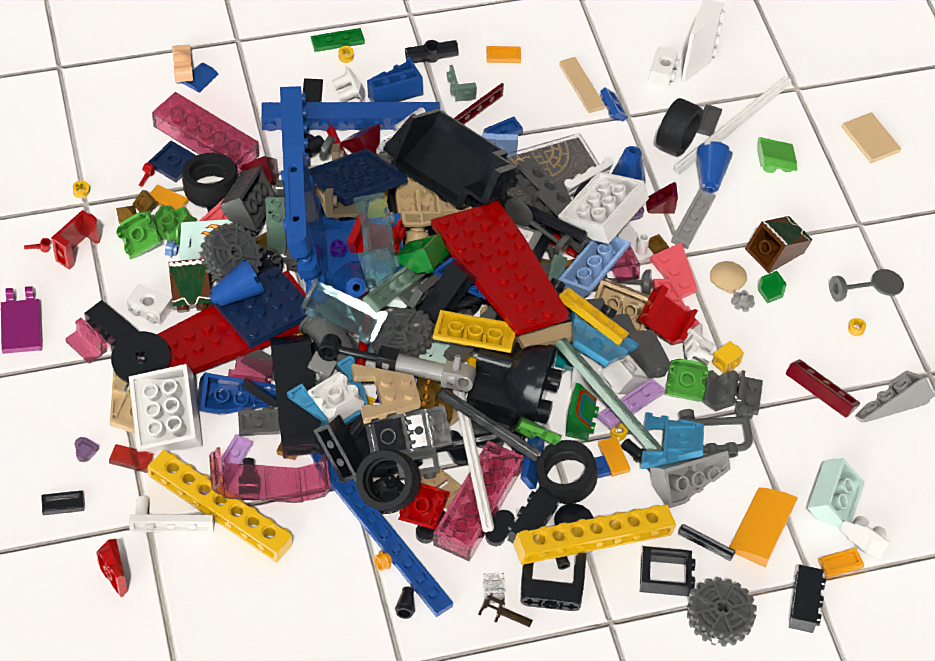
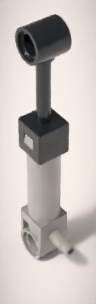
[318,334,476,392]

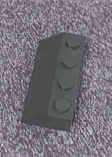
[220,165,277,231]

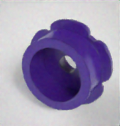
[330,239,348,257]

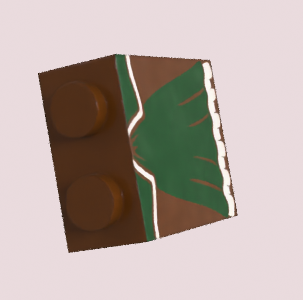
[745,216,813,273]
[168,258,211,313]

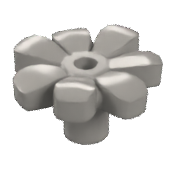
[731,290,755,312]

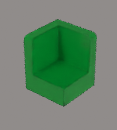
[758,271,787,304]

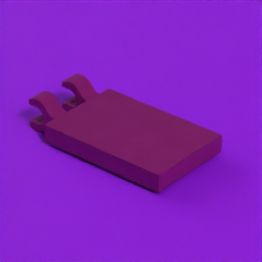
[0,286,42,354]

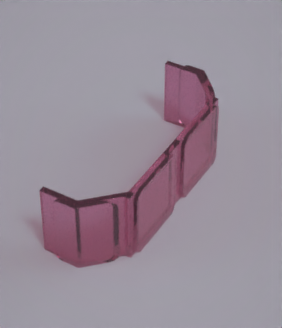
[209,447,330,503]

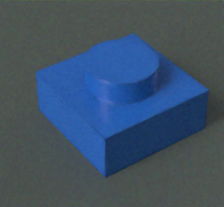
[595,455,611,478]

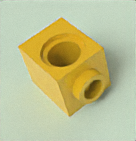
[712,341,744,374]

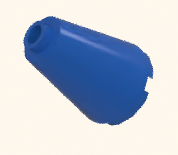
[697,141,733,193]
[611,146,646,184]
[209,259,265,307]
[333,263,371,301]

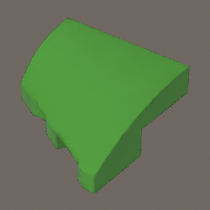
[514,416,562,445]

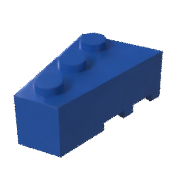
[367,57,423,102]

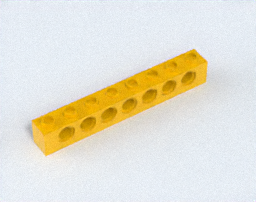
[148,449,292,563]
[513,505,676,565]

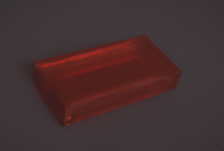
[109,444,154,473]

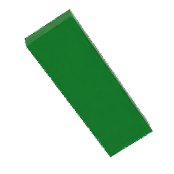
[310,28,365,52]

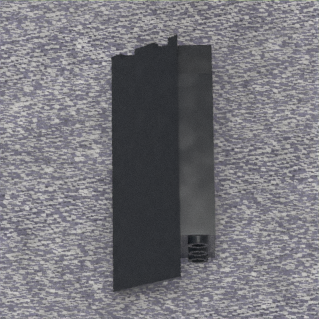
[383,109,518,209]

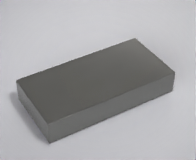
[697,104,723,137]

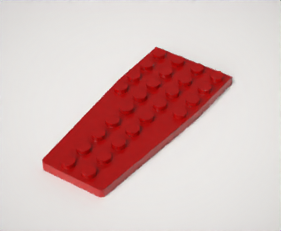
[431,201,569,335]
[143,270,317,374]

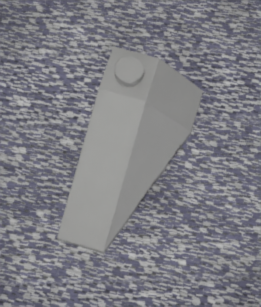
[855,370,935,423]
[650,450,731,508]

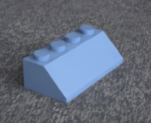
[558,237,631,298]

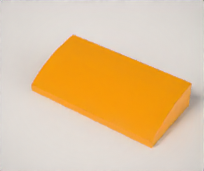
[730,487,798,568]

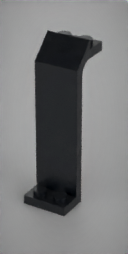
[270,334,323,459]

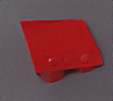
[398,483,450,530]
[96,538,127,598]

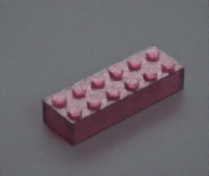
[152,91,259,176]
[433,440,524,562]

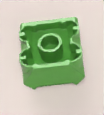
[757,137,797,173]
[153,205,197,244]
[116,211,161,260]
[665,358,709,402]

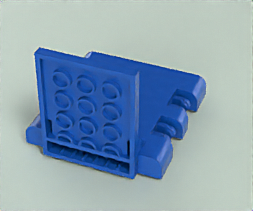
[281,145,404,306]

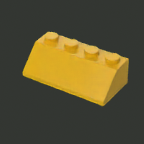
[433,310,516,354]

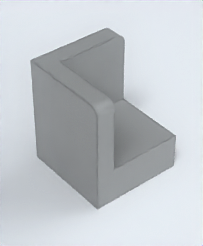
[308,351,337,383]

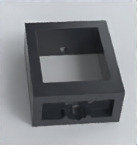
[639,546,696,597]

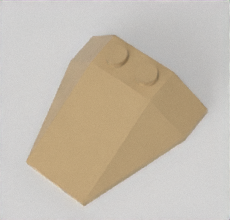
[395,171,472,228]

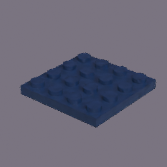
[308,148,408,206]
[211,266,316,349]

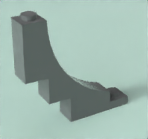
[565,298,671,378]

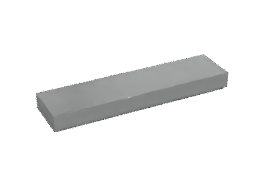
[671,189,716,249]

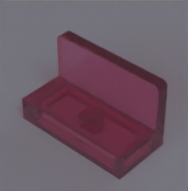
[611,246,640,282]
[65,317,108,364]
[228,356,273,384]

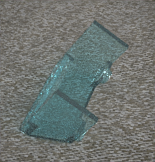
[353,192,400,289]
[301,279,388,345]

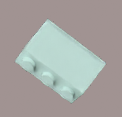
[808,458,865,528]

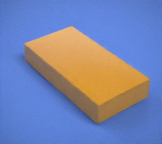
[486,46,521,63]
[150,184,189,210]
[598,436,631,477]
[818,548,865,578]

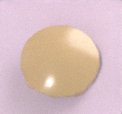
[710,261,747,294]

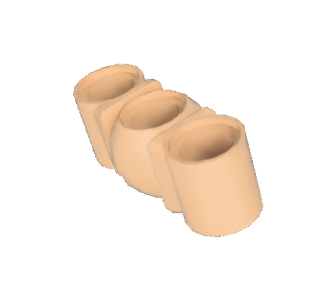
[172,44,193,82]

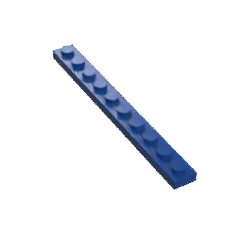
[318,460,454,618]

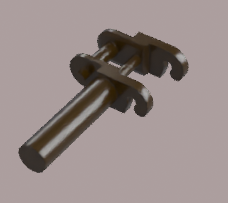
[478,593,533,628]

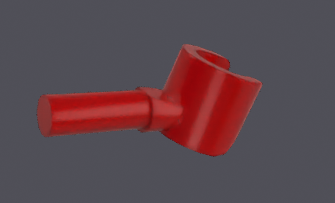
[138,162,155,187]
[24,238,51,253]

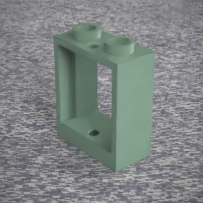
[265,197,286,254]

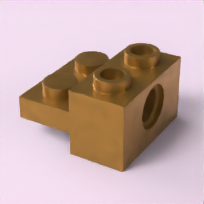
[412,377,453,423]

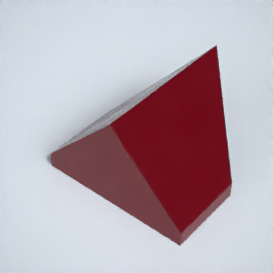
[340,123,380,154]
[240,156,279,184]
[646,182,678,214]

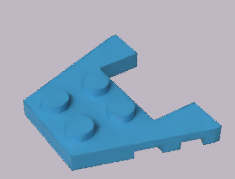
[572,311,640,367]
[287,356,368,425]
[642,412,704,469]

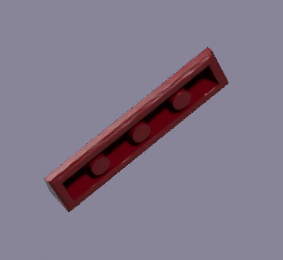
[454,83,504,125]
[786,359,861,418]

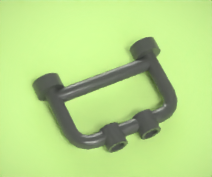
[678,406,753,458]

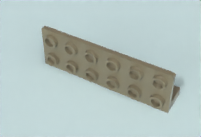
[325,143,366,219]

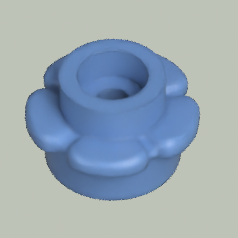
[165,240,178,258]

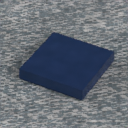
[148,140,197,183]

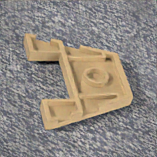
[351,364,421,424]
[110,370,135,434]

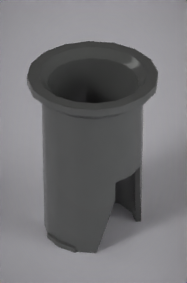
[298,303,359,372]

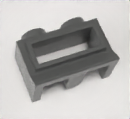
[396,447,440,483]

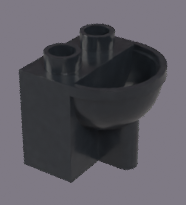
[466,342,563,431]

